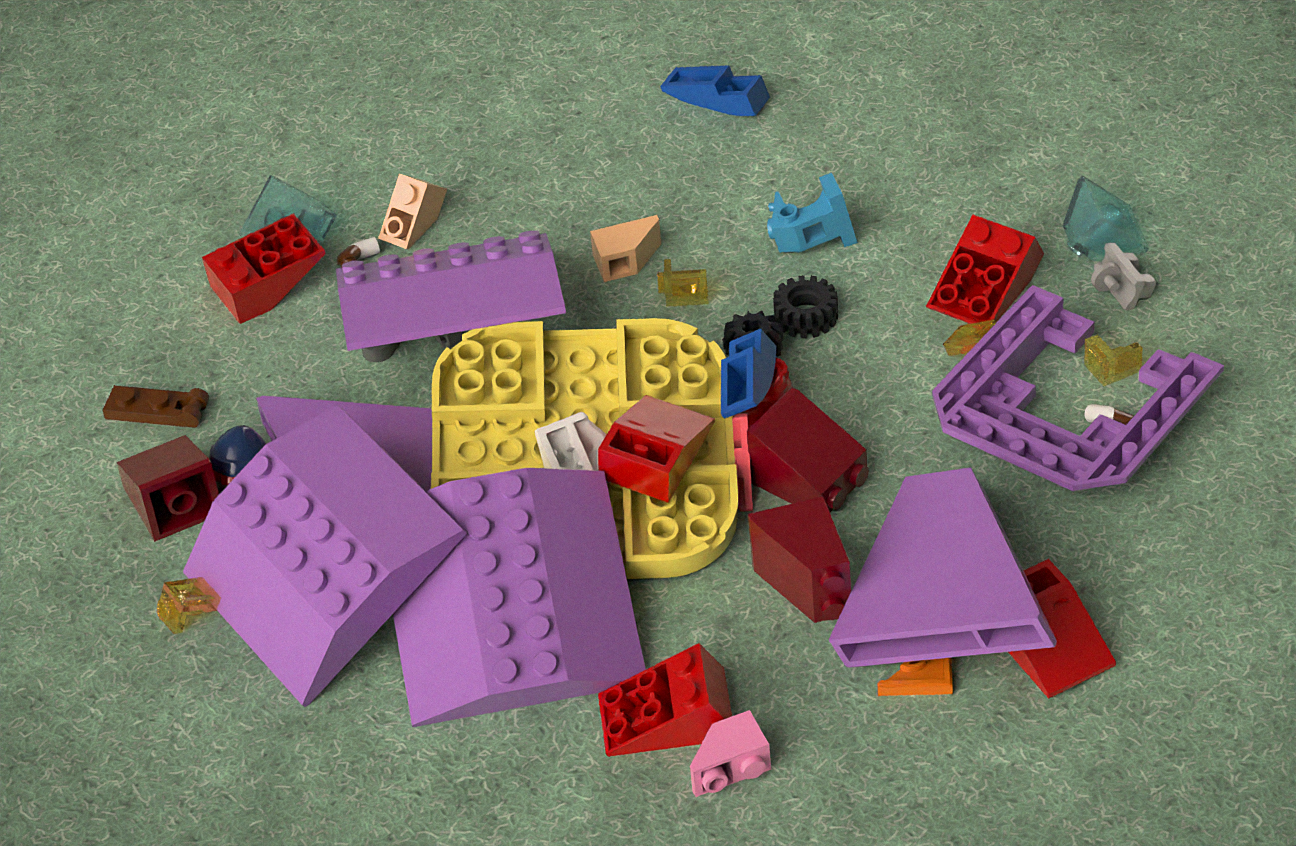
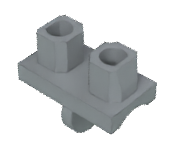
[1091,243,1156,310]

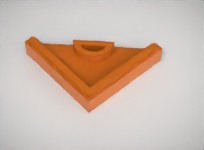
[877,657,953,696]

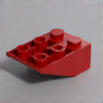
[202,213,326,324]
[926,214,1044,331]
[598,395,715,503]
[1008,559,1116,699]
[598,643,732,757]

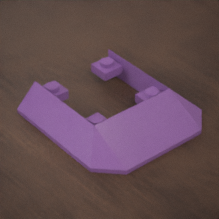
[932,285,1224,491]

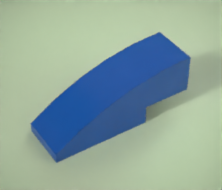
[660,65,770,116]
[721,329,776,419]

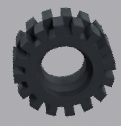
[773,275,838,339]

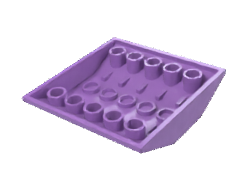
[336,231,566,351]
[183,404,467,707]
[393,468,646,727]

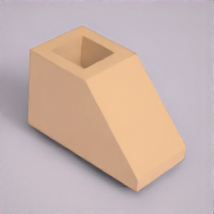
[378,174,447,249]
[590,215,661,282]

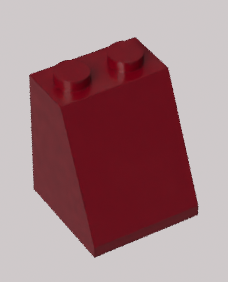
[747,387,869,512]
[116,435,219,542]
[748,496,851,623]

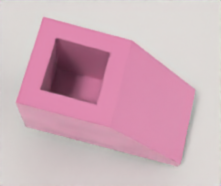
[690,710,771,797]

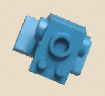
[767,172,858,253]

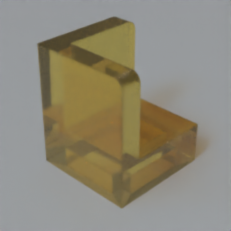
[1084,334,1143,386]

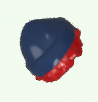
[209,425,266,486]

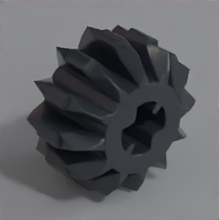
[722,310,784,356]

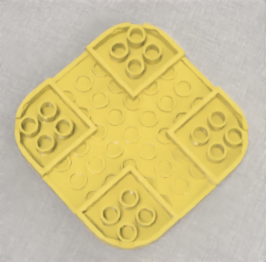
[431,318,738,579]

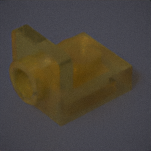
[657,259,709,307]
[943,320,996,356]
[157,577,221,634]

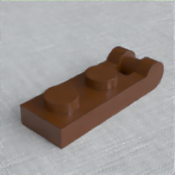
[102,385,210,428]

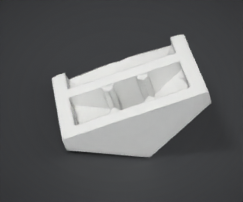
[534,412,611,484]

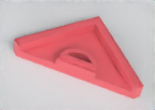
[732,413,753,512]

